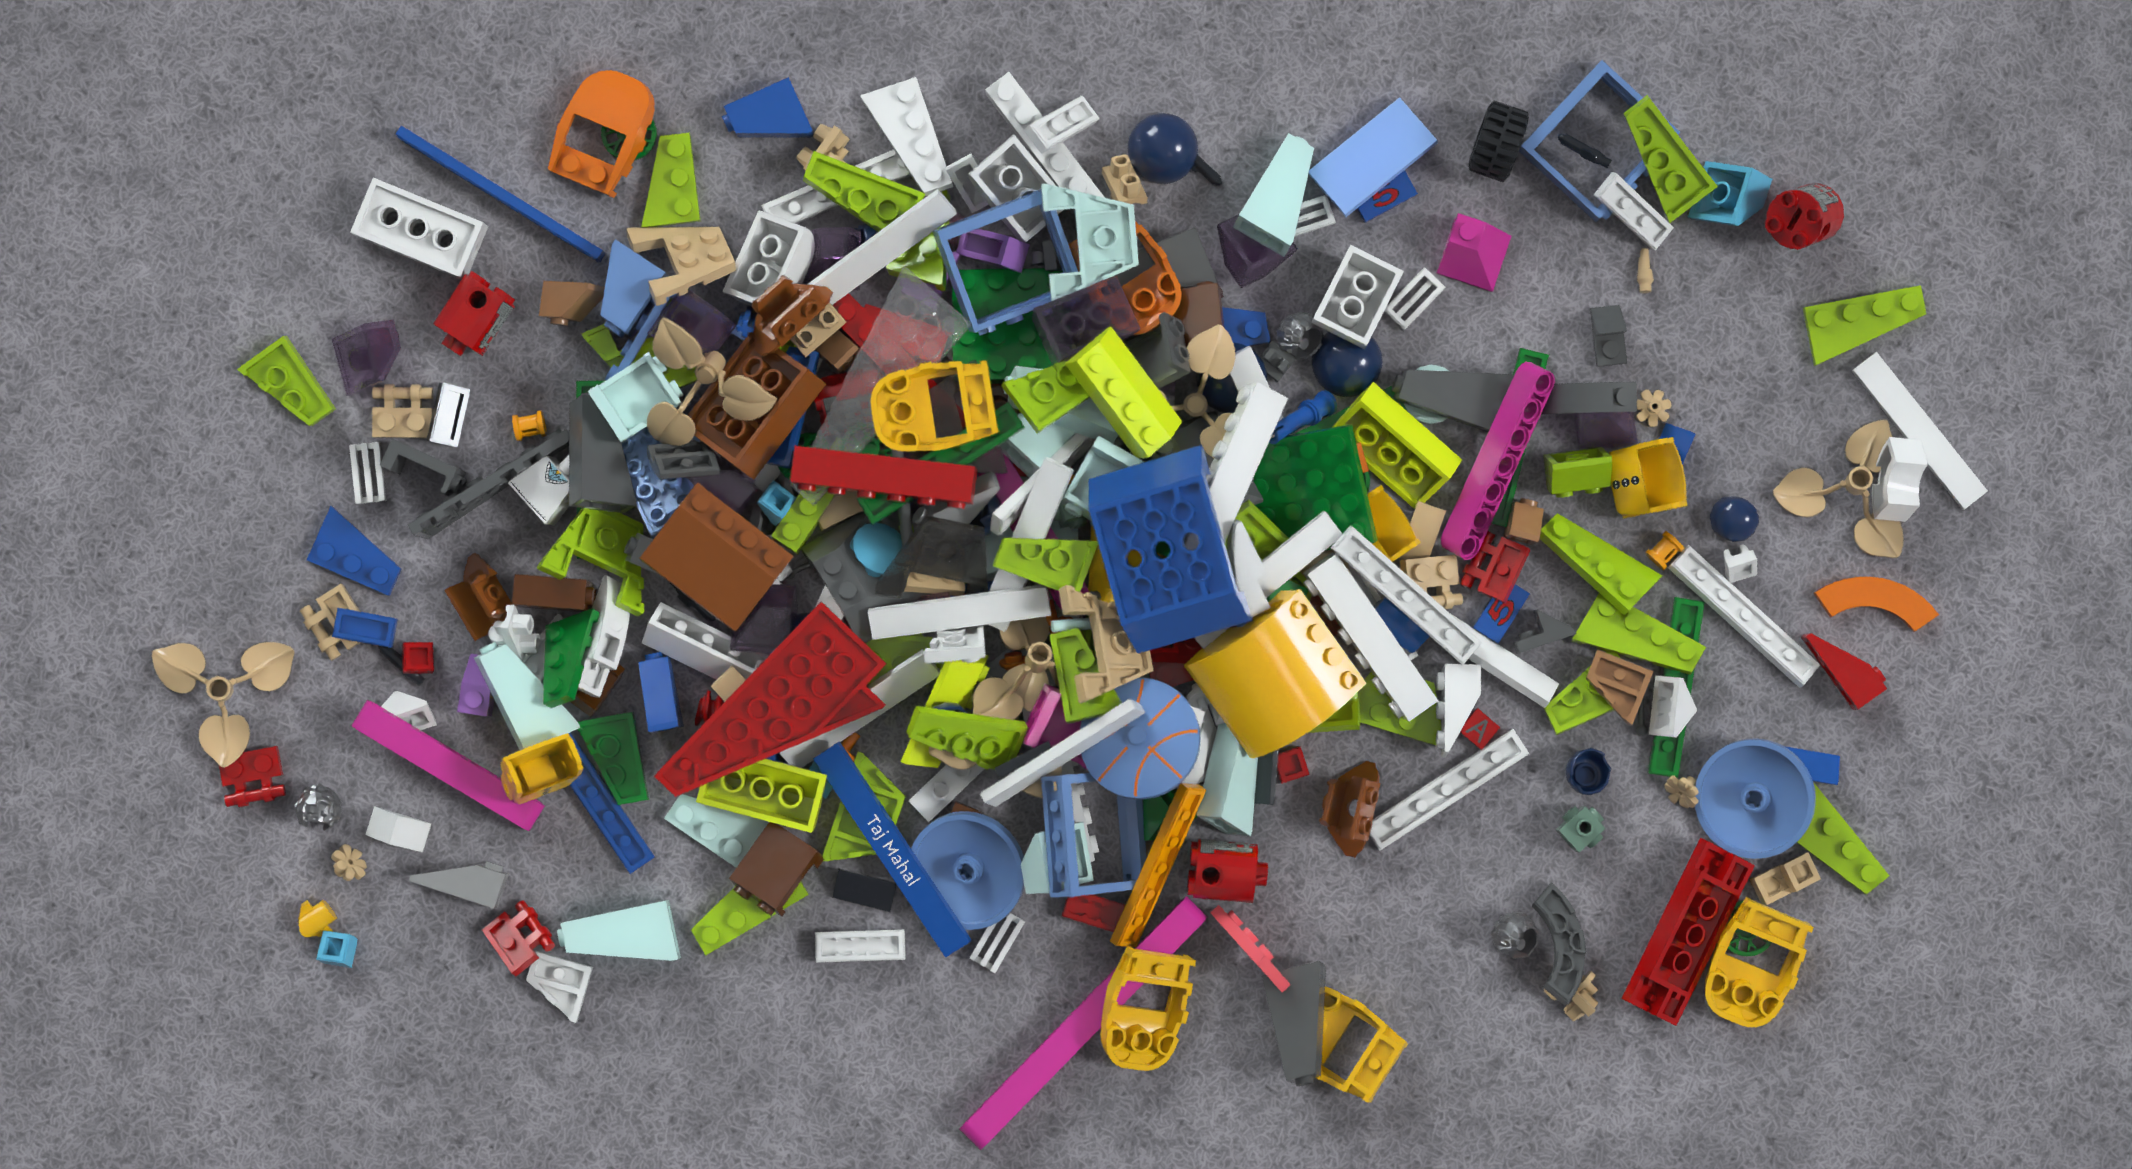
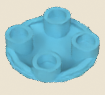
[850,523,909,578]

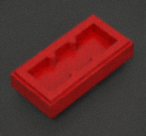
[1061,894,1126,932]

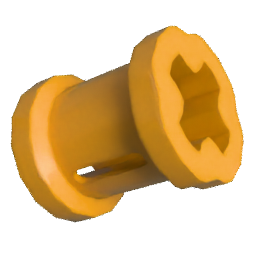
[512,410,547,441]
[1645,531,1685,571]

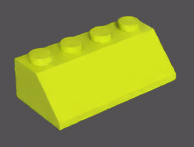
[1065,326,1182,458]
[1332,382,1462,509]
[900,654,990,768]
[696,758,827,833]

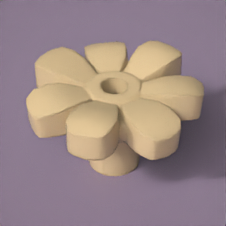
[1636,390,1672,427]
[1665,775,1699,808]
[331,844,367,881]

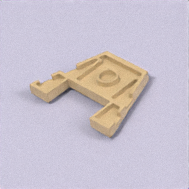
[626,227,736,306]
[1059,585,1153,703]

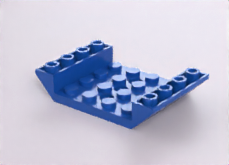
[1088,445,1252,654]

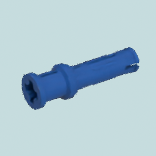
[1269,390,1338,444]

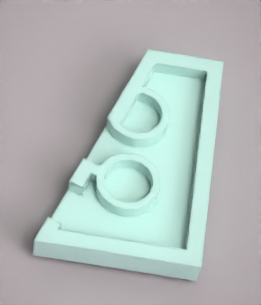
[664,794,769,868]

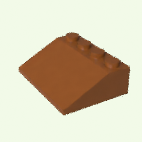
[687,331,826,480]
[639,482,793,632]

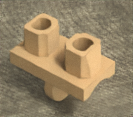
[796,124,850,171]
[1102,155,1148,204]
[790,302,847,358]
[1544,971,1598,1021]

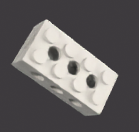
[350,178,488,280]

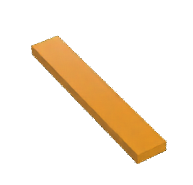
[1110,783,1206,947]

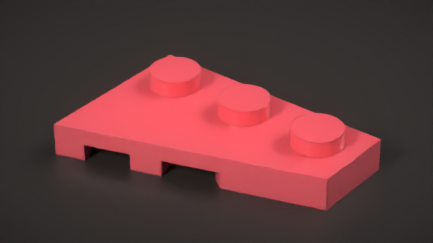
[1210,905,1291,993]

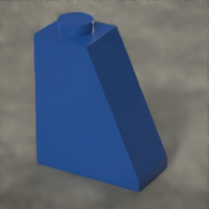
[722,77,814,138]
[638,652,684,732]

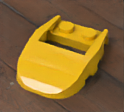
[871,361,999,451]
[1704,897,1814,1027]
[1100,946,1196,1071]
[1315,986,1408,1103]

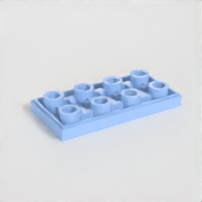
[1308,97,1438,217]
[621,427,694,539]

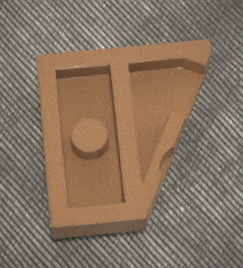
[1586,650,1654,726]

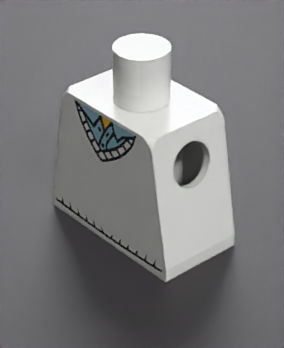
[508,455,569,526]

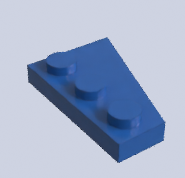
[1222,307,1271,346]
[307,506,402,596]

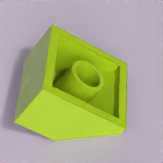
[1543,447,1612,498]

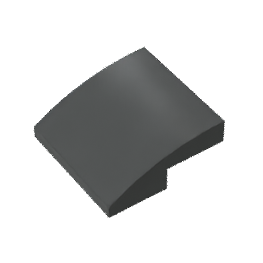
[647,441,720,479]

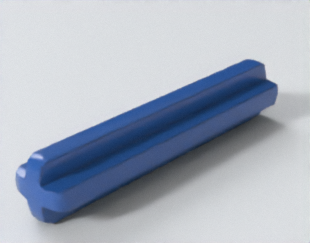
[736,307,758,338]

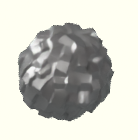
[1276,311,1323,359]
[295,783,343,831]
[1491,911,1539,959]

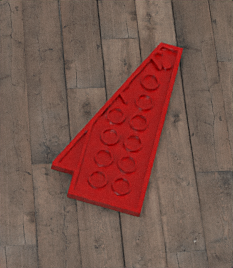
[654,601,886,797]

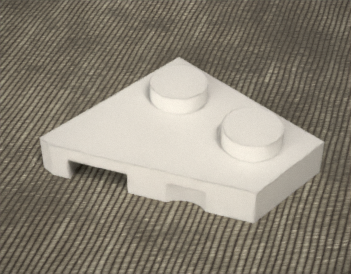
[526,951,593,1023]

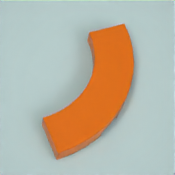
[1814,577,1939,632]

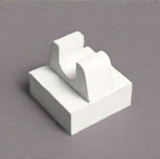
[1724,544,1757,583]

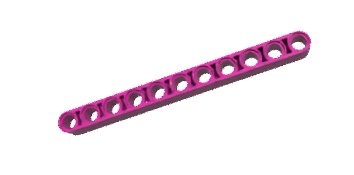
[959,896,1208,1150]

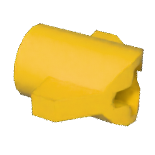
[298,900,337,937]

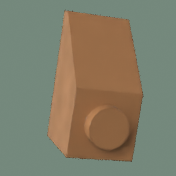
[539,281,605,326]
[814,330,861,374]
[1503,498,1544,545]

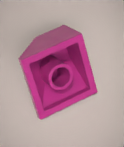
[1437,213,1511,292]

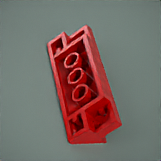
[1621,838,1755,1026]

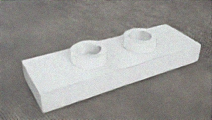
[909,764,984,822]
[815,929,906,962]

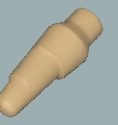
[1637,248,1654,293]

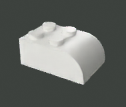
[968,135,1063,242]
[723,210,815,306]
[1311,245,1404,349]

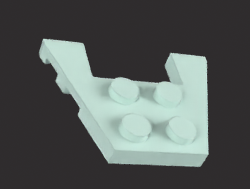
[1041,184,1139,301]

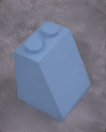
[600,239,669,338]

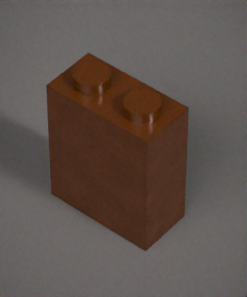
[512,574,598,612]

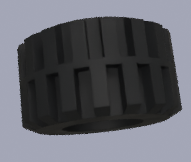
[1468,100,1529,182]

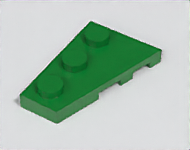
[543,608,600,709]
[577,712,649,805]

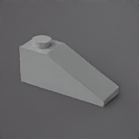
[911,471,1000,553]
[409,861,509,909]

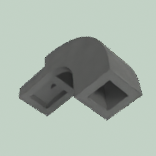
[1541,382,1637,415]

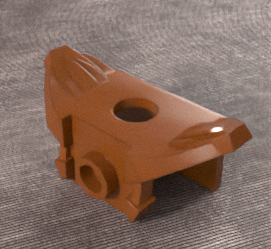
[752,275,833,357]
[444,553,517,641]
[1319,761,1380,858]

